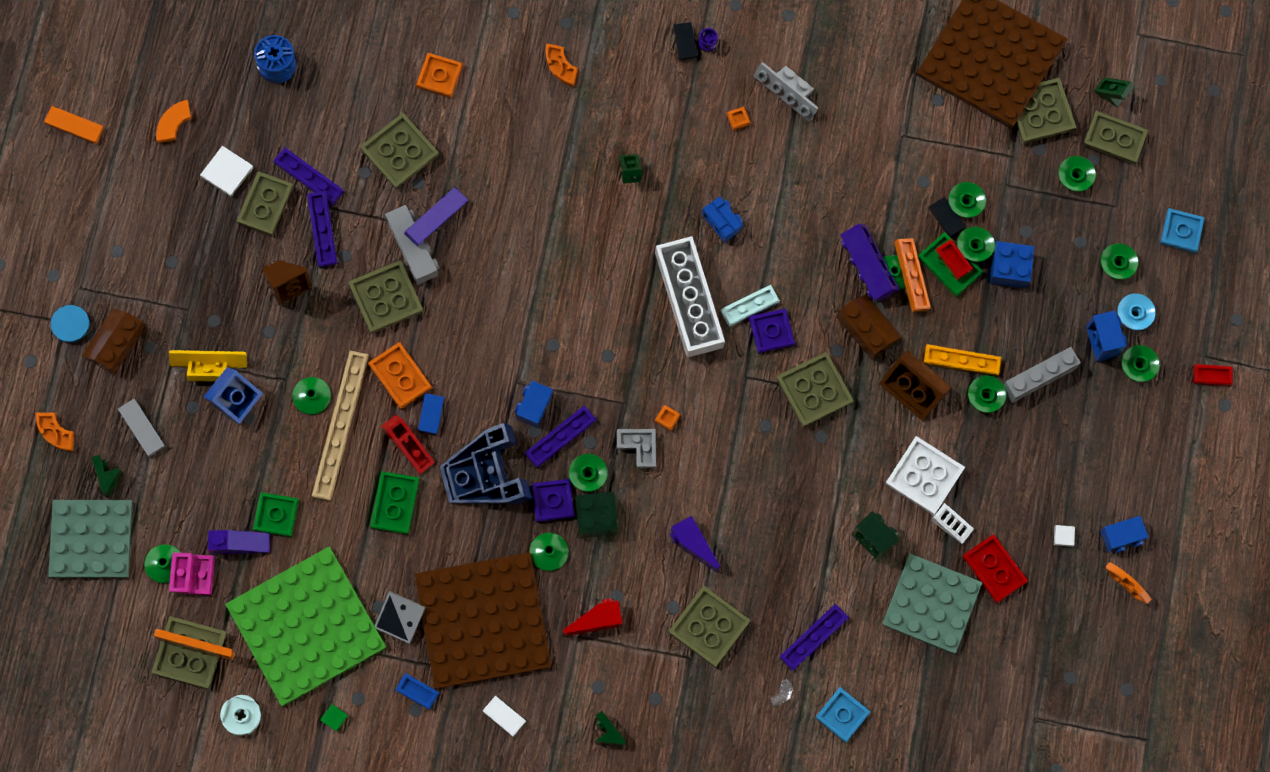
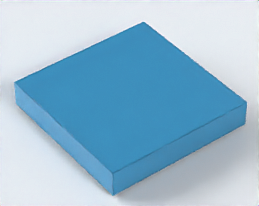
[1160,208,1205,254]
[815,687,870,743]

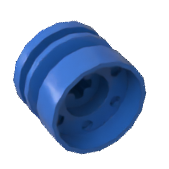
[254,35,297,84]

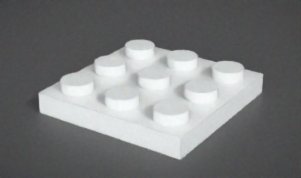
[885,436,965,516]

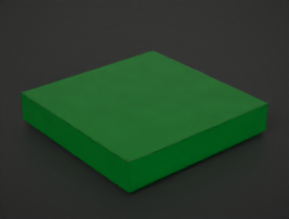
[253,492,299,537]

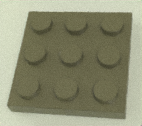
[1016,78,1077,144]
[360,113,439,189]
[348,260,423,334]
[776,352,854,428]
[668,585,751,668]
[151,616,227,689]

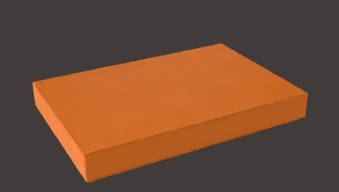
[368,342,432,410]

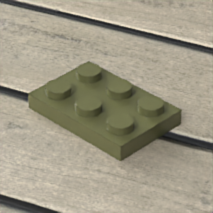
[1083,111,1148,165]
[236,171,294,236]

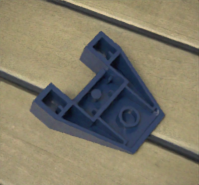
[439,423,532,505]

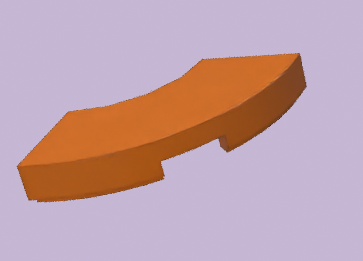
[545,43,578,87]
[156,100,191,143]
[35,413,74,452]
[1106,562,1152,604]

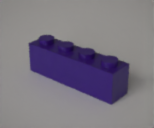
[840,223,900,301]

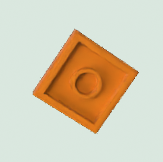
[416,52,463,98]

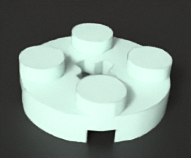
[220,695,261,736]

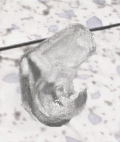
[770,679,793,707]

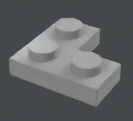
[617,429,656,468]

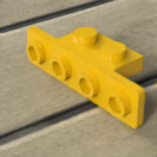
[168,350,247,381]

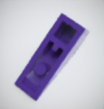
[669,516,720,572]
[208,530,270,555]

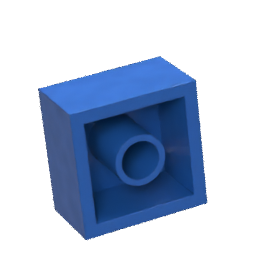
[989,241,1034,289]
[1086,311,1127,362]
[203,367,263,424]

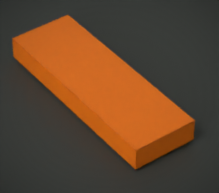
[44,106,104,144]

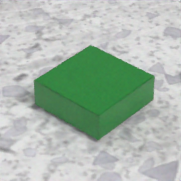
[320,704,348,732]

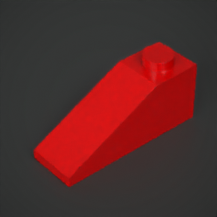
[380,414,435,474]
[563,598,622,637]

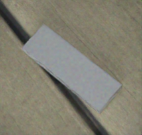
[118,399,165,457]

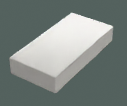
[483,696,526,737]

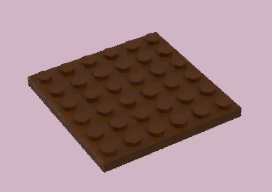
[916,0,1067,128]
[414,552,552,690]

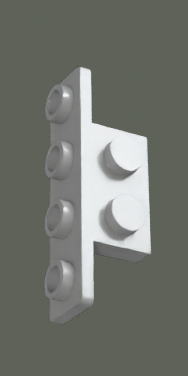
[754,62,818,121]

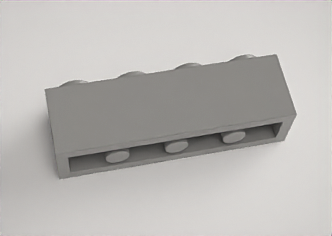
[385,205,439,285]
[1004,347,1081,404]

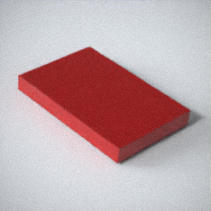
[962,534,1028,604]

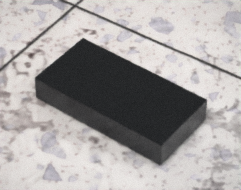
[673,22,698,61]
[929,197,966,238]

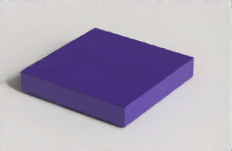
[748,308,795,354]
[532,479,575,522]

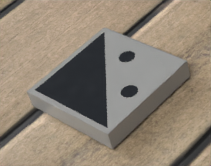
[375,591,426,644]

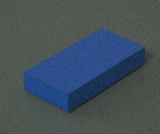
[418,394,444,435]
[395,673,440,710]

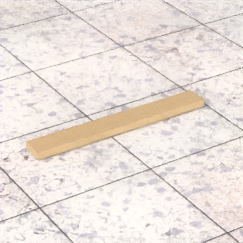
[312,351,369,502]

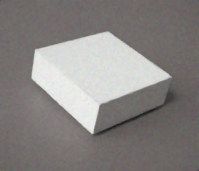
[1054,525,1075,547]

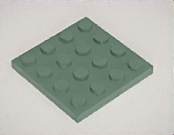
[48,500,133,578]
[881,553,982,655]

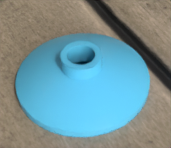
[1117,294,1156,330]

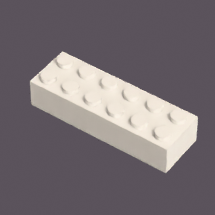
[655,236,725,358]

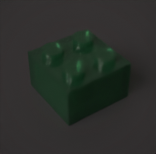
[575,492,618,538]
[851,511,900,562]

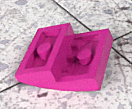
[169,553,215,596]

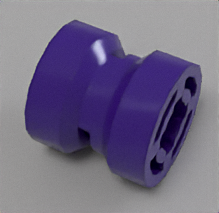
[698,28,718,52]

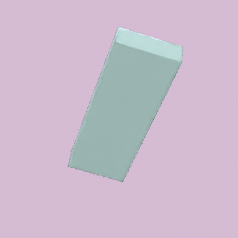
[720,285,780,327]

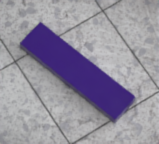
[273,147,344,206]
[404,187,468,247]
[307,190,338,268]
[525,405,597,468]
[779,604,849,672]

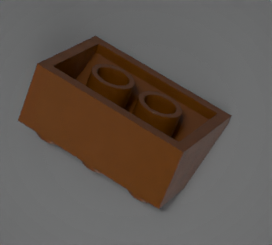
[262,260,312,305]
[836,294,902,360]
[81,309,145,375]
[879,351,952,421]

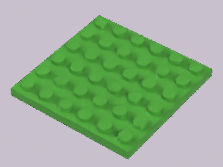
[225,546,386,707]

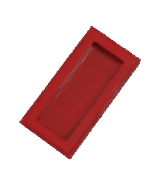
[935,239,973,280]
[1193,364,1233,386]

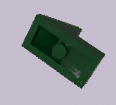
[1094,77,1134,107]
[620,154,642,184]
[92,455,123,497]
[595,711,626,747]

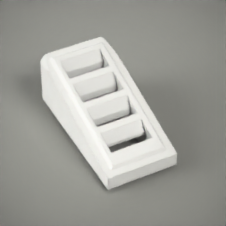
[931,503,974,544]

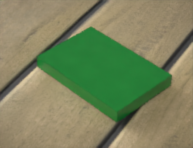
[918,232,984,297]
[370,471,420,535]

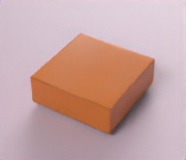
[726,106,751,131]
[654,405,681,431]

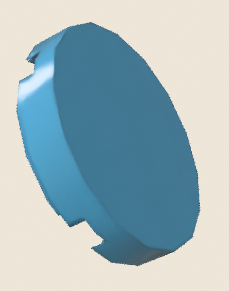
[51,305,90,343]

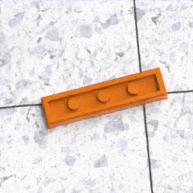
[894,238,931,312]
[154,629,235,660]

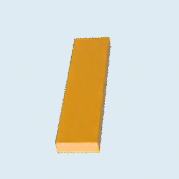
[923,344,1002,377]

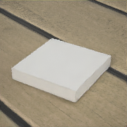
[200,146,253,197]

